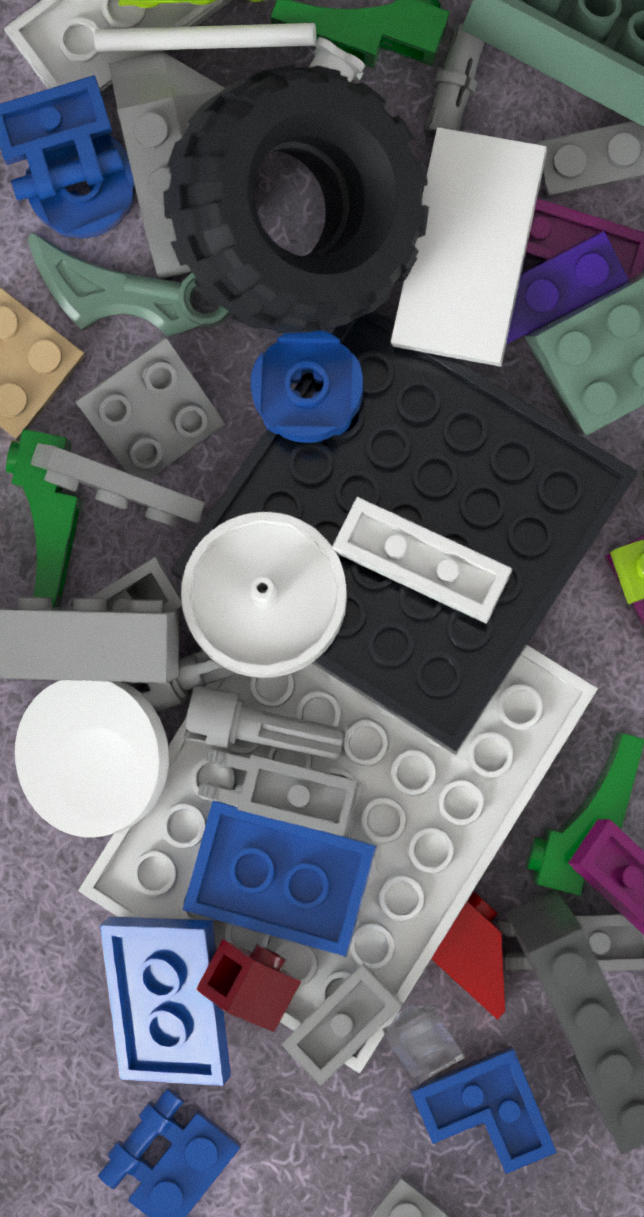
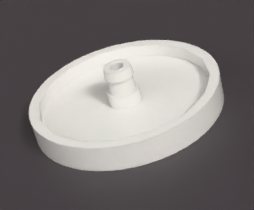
[181,512,347,678]
[15,680,169,837]

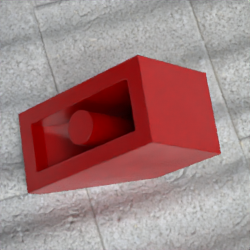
[431,891,505,1020]

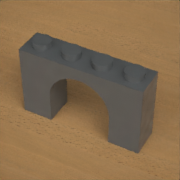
[506,889,644,1155]

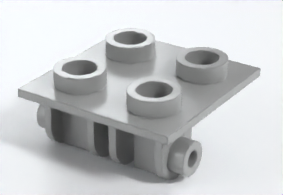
[75,337,226,480]

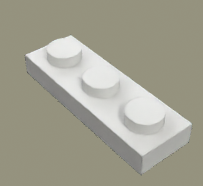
[332,497,512,624]

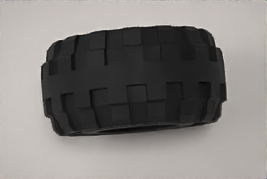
[163,64,429,333]

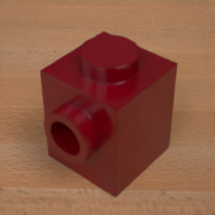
[195,939,301,1032]

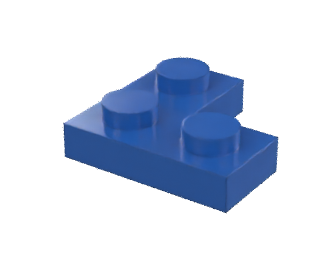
[410,1046,557,1174]

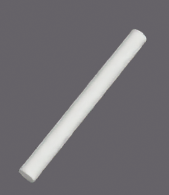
[94,23,316,52]

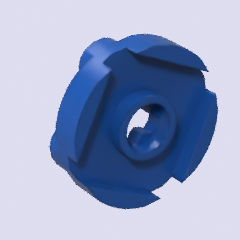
[25,135,135,239]
[251,330,363,443]

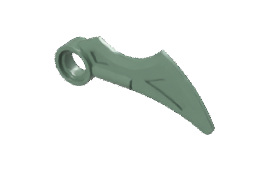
[28,233,232,337]

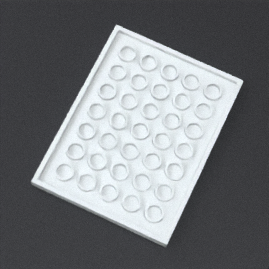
[78,645,598,1074]

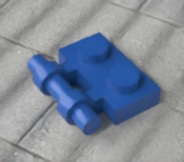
[0,75,124,201]
[98,1088,241,1217]

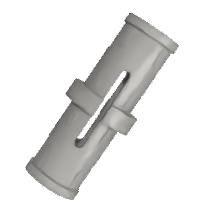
[423,24,485,137]

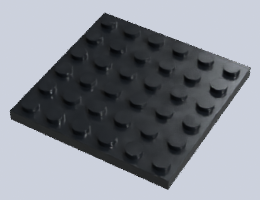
[171,310,638,755]

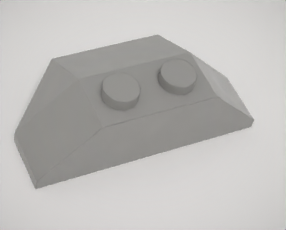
[108,51,225,279]

